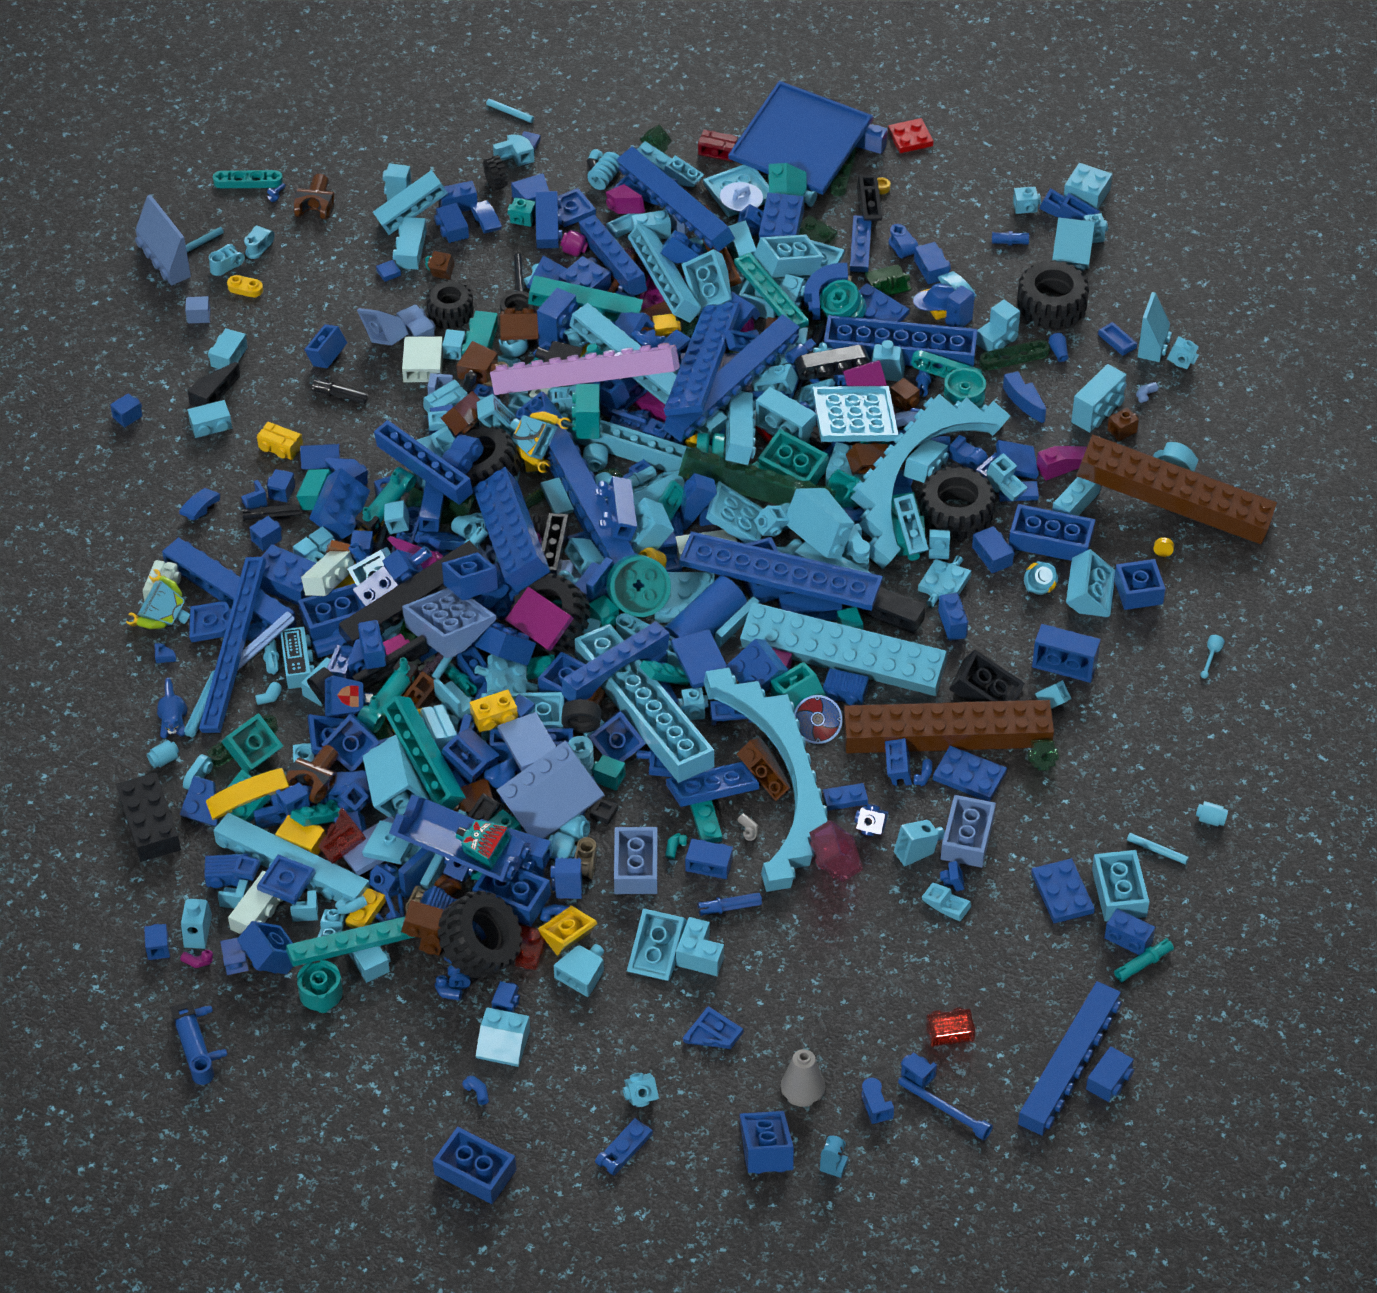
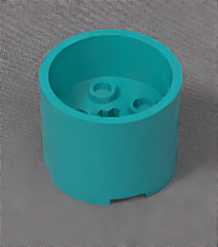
[607,554,671,617]

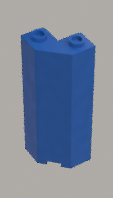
[389,795,531,882]

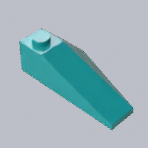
[769,163,807,196]

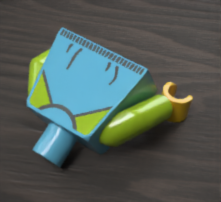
[126,569,190,629]

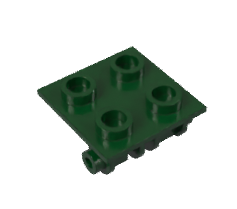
[864,264,912,296]

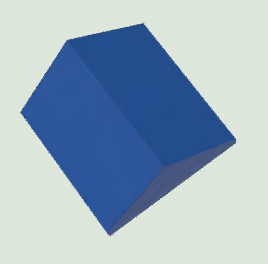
[308,714,345,761]

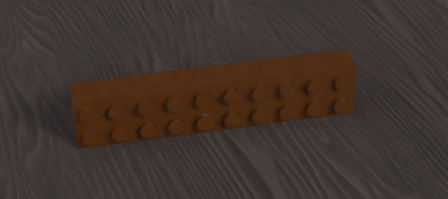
[1077,434,1277,544]
[843,700,1054,753]

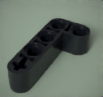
[794,345,870,380]

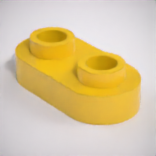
[227,275,263,297]

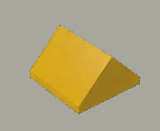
[538,906,597,956]

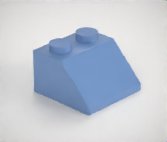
[357,308,408,345]

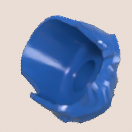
[631,329,666,348]

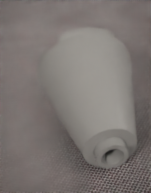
[781,1049,825,1107]

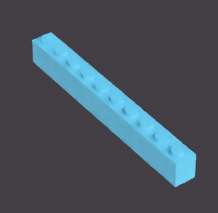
[570,303,727,439]
[508,393,691,477]

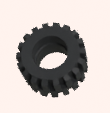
[426,280,474,329]

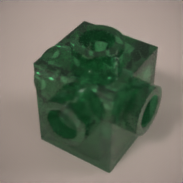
[640,124,672,153]
[1028,739,1059,771]

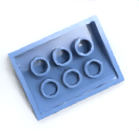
[135,194,191,285]
[402,588,496,658]
[497,741,605,839]

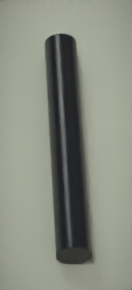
[514,253,524,291]

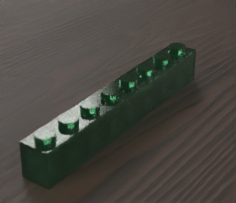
[678,447,836,505]

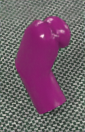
[180,950,213,968]

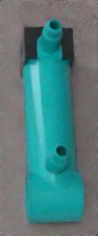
[355,467,417,537]
[357,657,419,733]

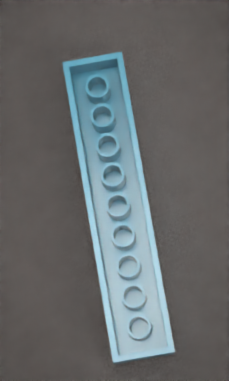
[740,602,947,696]
[575,624,714,783]

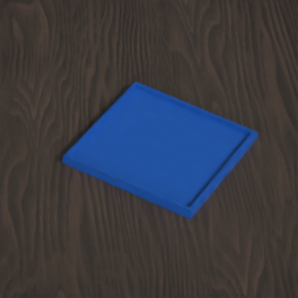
[728,81,873,195]

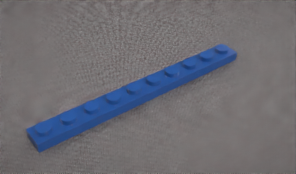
[199,557,267,733]

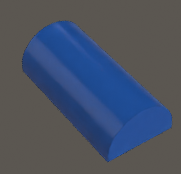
[664,576,747,638]

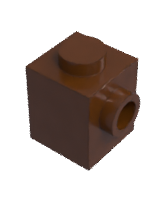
[428,251,455,280]
[890,378,920,411]
[1107,408,1139,441]

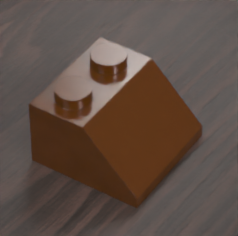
[500,308,538,340]

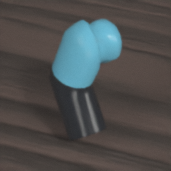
[587,149,603,170]

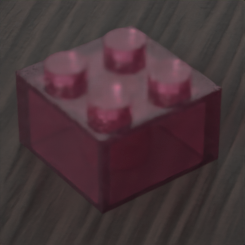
[809,820,863,882]

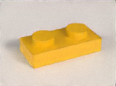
[345,888,386,929]

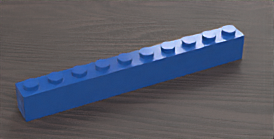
[616,146,735,252]
[663,314,800,442]

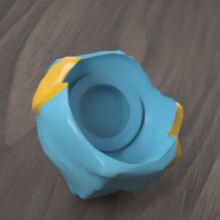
[1024,561,1058,595]

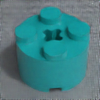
[297,960,343,1013]

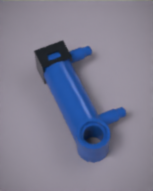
[170,1001,228,1085]

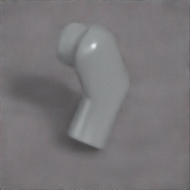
[738,813,758,841]

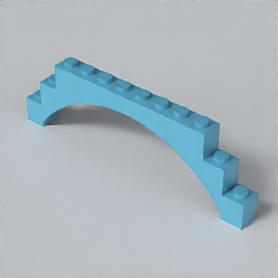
[850,394,1010,569]
[704,668,833,892]

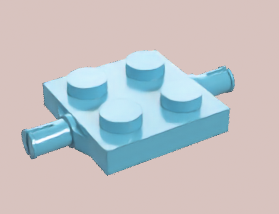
[918,556,971,607]
[474,654,538,693]

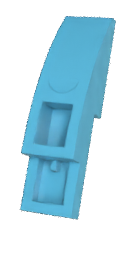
[637,141,704,187]

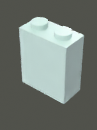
[402,337,443,382]

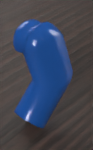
[913,759,932,787]
[540,904,569,922]
[435,975,462,1001]
[462,1076,489,1105]

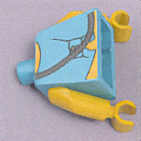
[510,411,571,473]

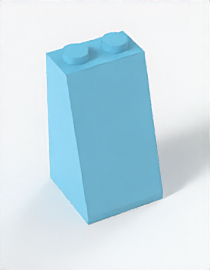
[786,488,854,558]
[363,735,430,819]

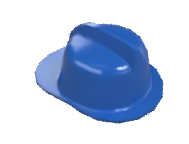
[913,283,954,311]

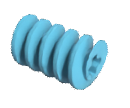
[588,152,620,190]
[568,736,594,775]

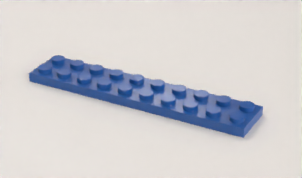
[664,302,741,416]
[679,531,883,611]

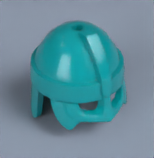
[825,469,861,509]

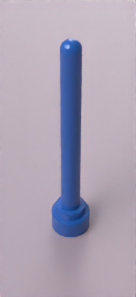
[898,1077,993,1141]

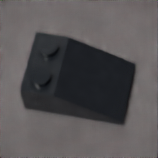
[949,650,1024,702]

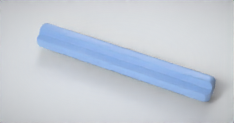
[237,612,295,671]

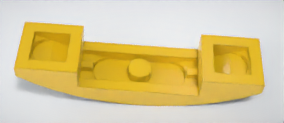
[206,768,289,820]

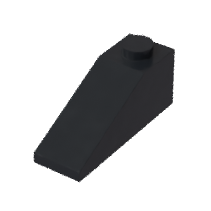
[856,175,882,221]
[188,362,240,407]

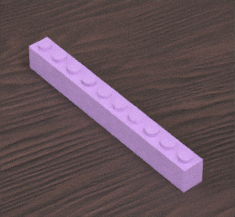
[490,343,680,395]

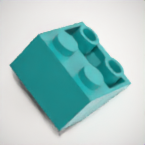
[771,662,827,709]

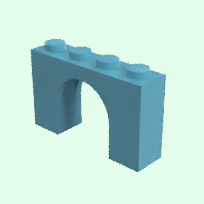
[684,220,759,263]

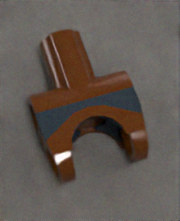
[294,174,335,220]
[286,745,339,804]

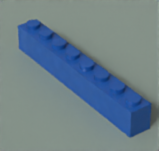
[162,537,296,639]
[1018,981,1122,1136]

